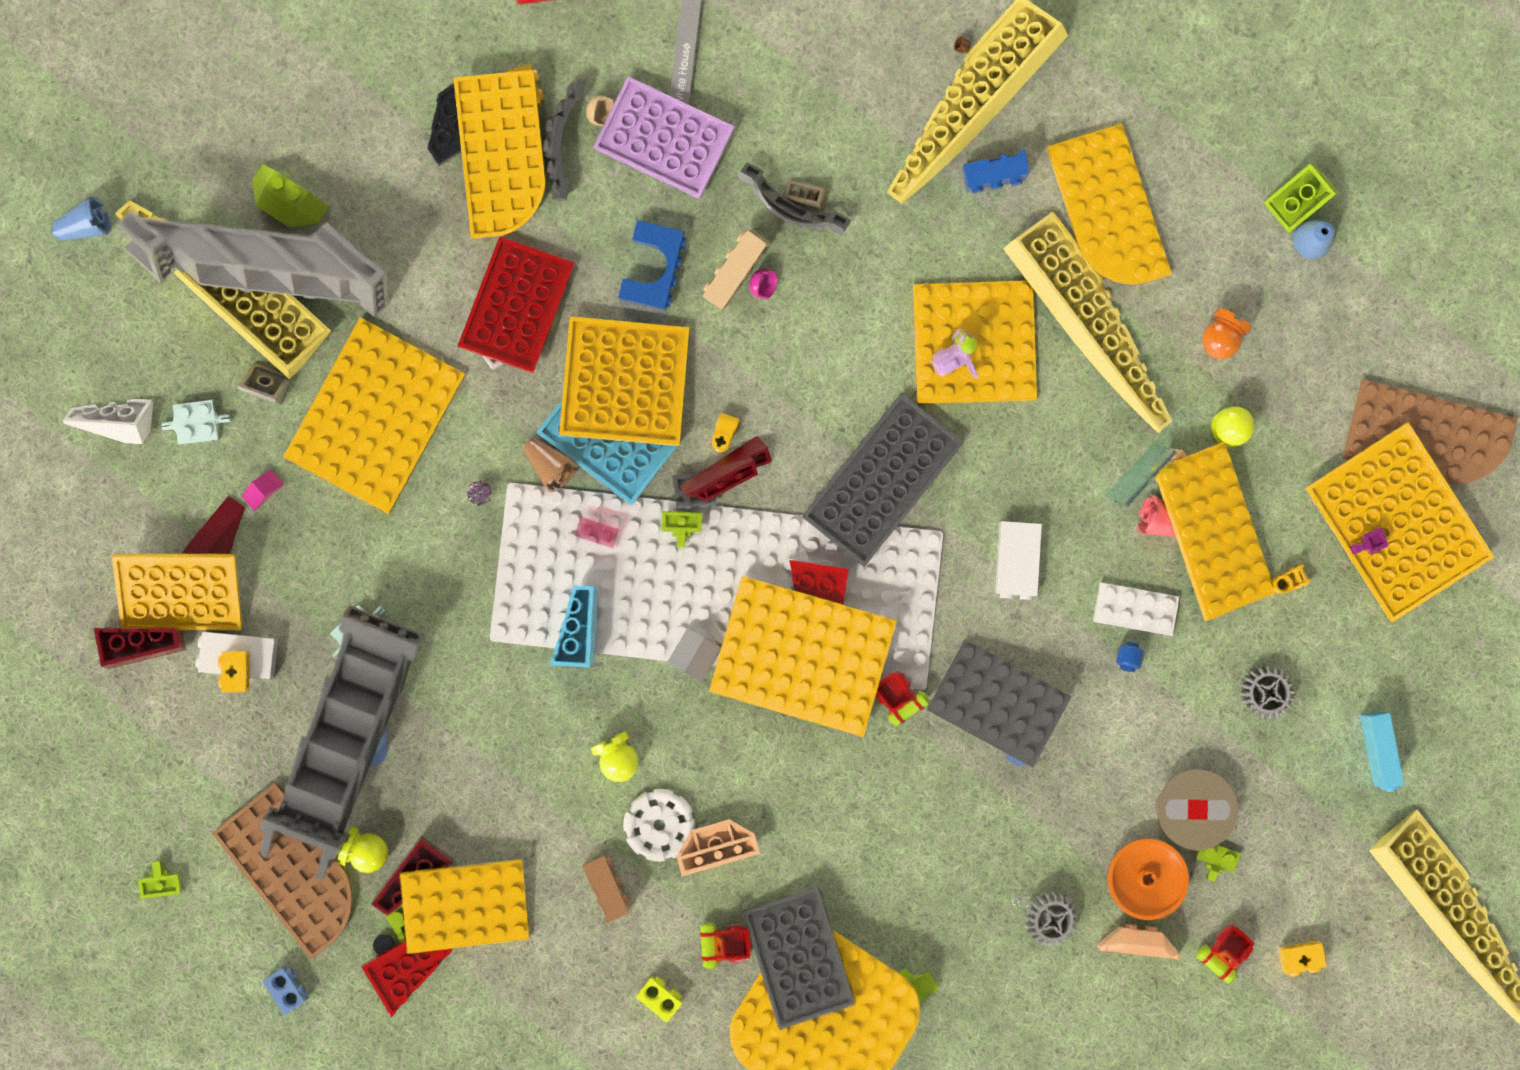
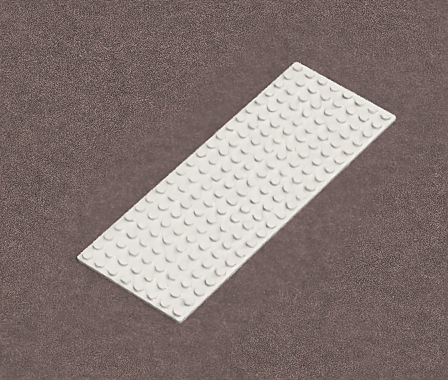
[490,483,943,690]

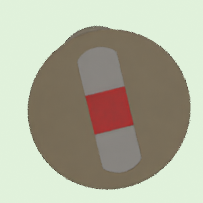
[1155,769,1238,850]

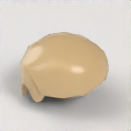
[586,95,614,127]

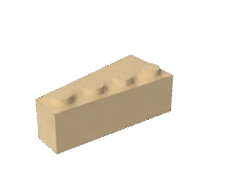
[702,229,772,310]

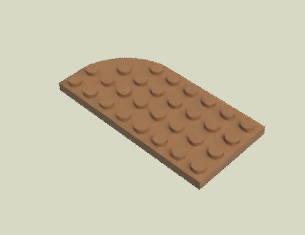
[1342,379,1518,484]
[212,782,353,959]

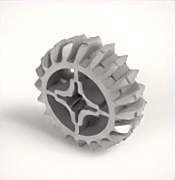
[1240,666,1296,720]
[1024,892,1078,947]

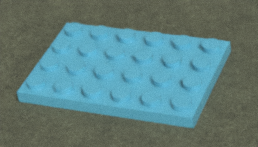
[536,400,678,506]

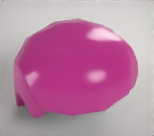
[749,269,778,299]

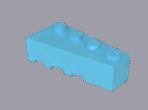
[550,585,598,667]

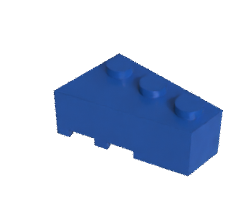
[962,150,1029,193]

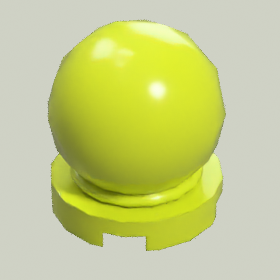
[1210,406,1255,448]
[591,731,639,782]
[337,825,388,873]

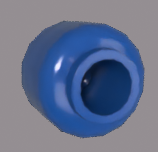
[1116,642,1144,672]

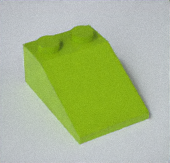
[1264,162,1339,233]

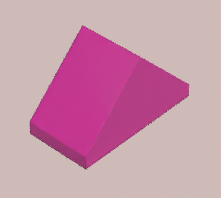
[241,470,285,511]

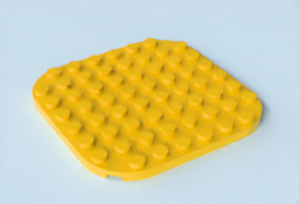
[730,930,921,1070]

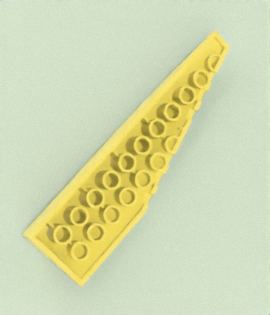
[887,0,1068,204]
[115,200,331,379]

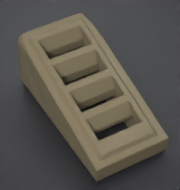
[784,180,829,210]

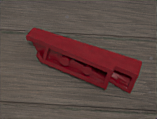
[680,436,772,502]

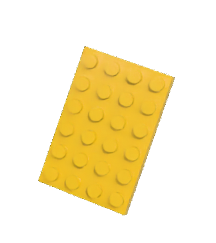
[112,554,243,630]
[400,859,529,953]

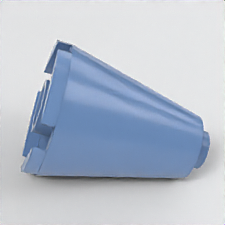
[51,196,111,241]
[1293,219,1334,259]

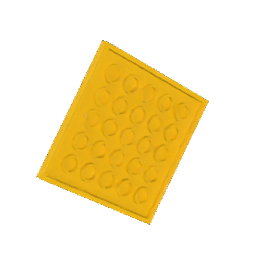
[913,281,1037,404]
[559,316,689,446]

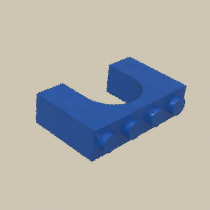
[618,220,687,311]

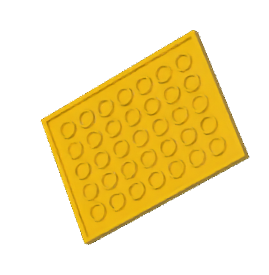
[283,317,466,514]
[1305,422,1494,622]
[709,576,897,737]

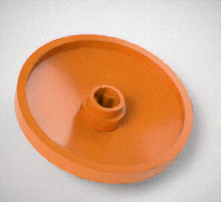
[1107,838,1189,920]

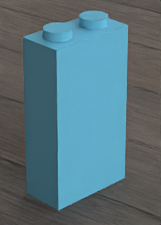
[1360,711,1404,791]

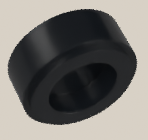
[373,934,394,955]

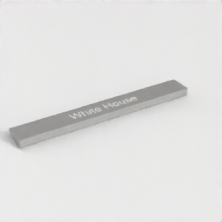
[670,0,702,105]

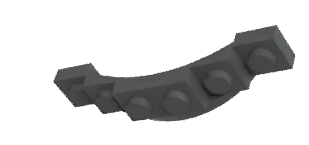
[543,80,585,201]
[737,162,851,236]

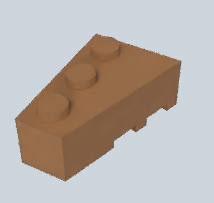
[582,854,632,924]

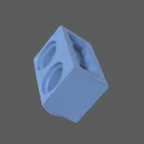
[262,965,308,1015]

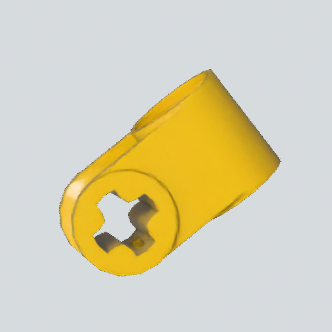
[712,412,740,453]
[1272,564,1312,594]

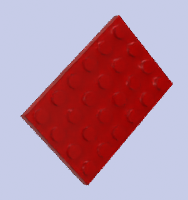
[457,236,575,374]

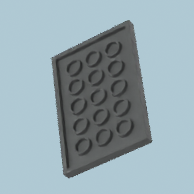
[927,639,1071,768]
[743,887,856,1030]

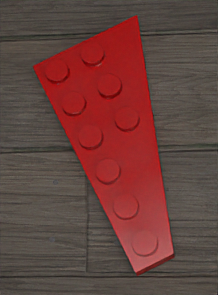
[789,560,849,605]
[361,940,454,1018]

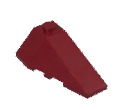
[181,496,245,554]

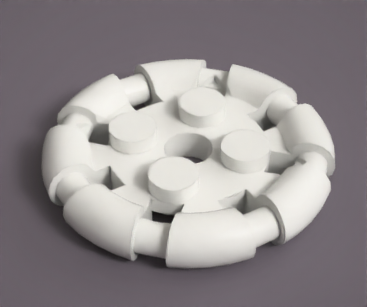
[623,789,696,862]

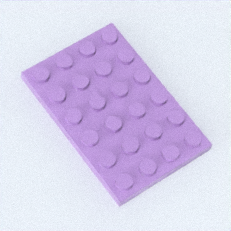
[593,76,735,199]

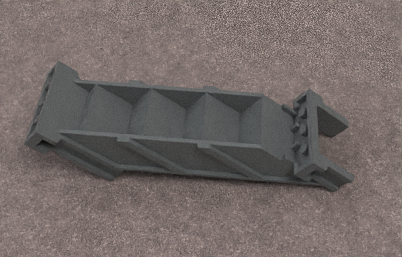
[260,604,425,879]

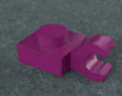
[1349,527,1389,554]

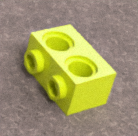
[636,976,683,1023]

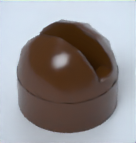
[954,36,971,53]

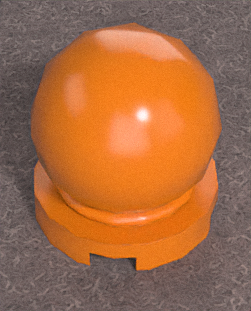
[1202,308,1252,360]

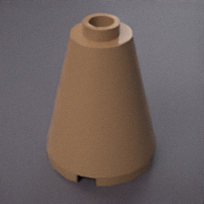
[524,438,578,492]

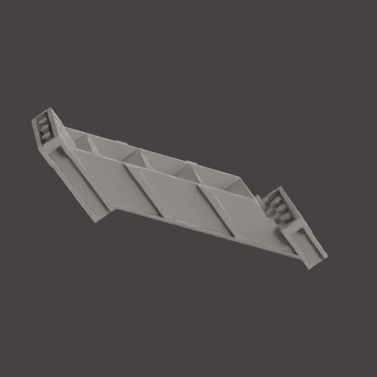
[116,210,388,318]

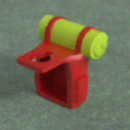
[876,671,930,727]
[700,922,751,969]
[1196,925,1255,984]

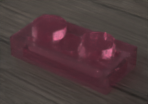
[575,517,619,548]

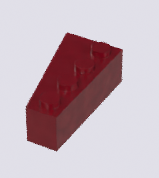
[93,628,186,669]
[371,835,453,916]

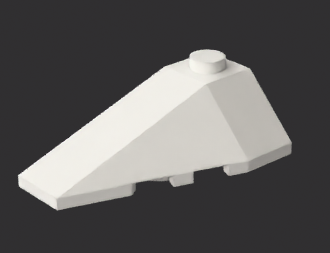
[63,399,153,444]

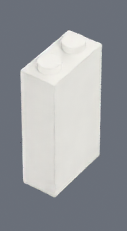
[995,521,1042,600]
[196,632,278,679]

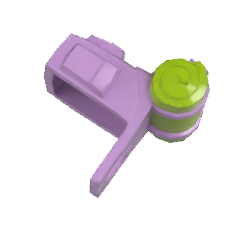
[930,329,978,379]

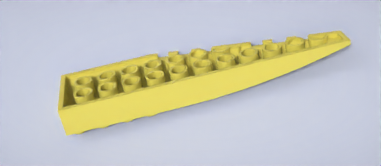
[1003,211,1172,433]
[1369,809,1520,1024]

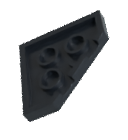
[427,83,461,166]

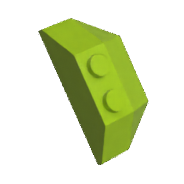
[252,164,330,228]

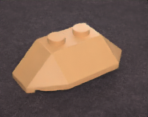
[677,819,760,876]
[1097,923,1181,960]

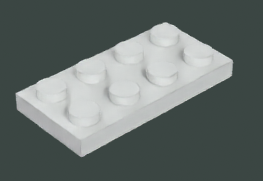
[1093,582,1179,636]

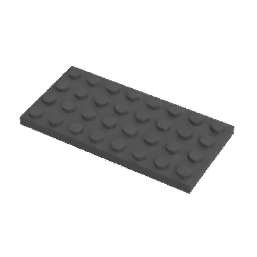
[802,393,964,567]

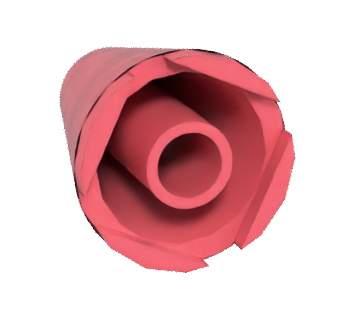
[1137,495,1176,537]

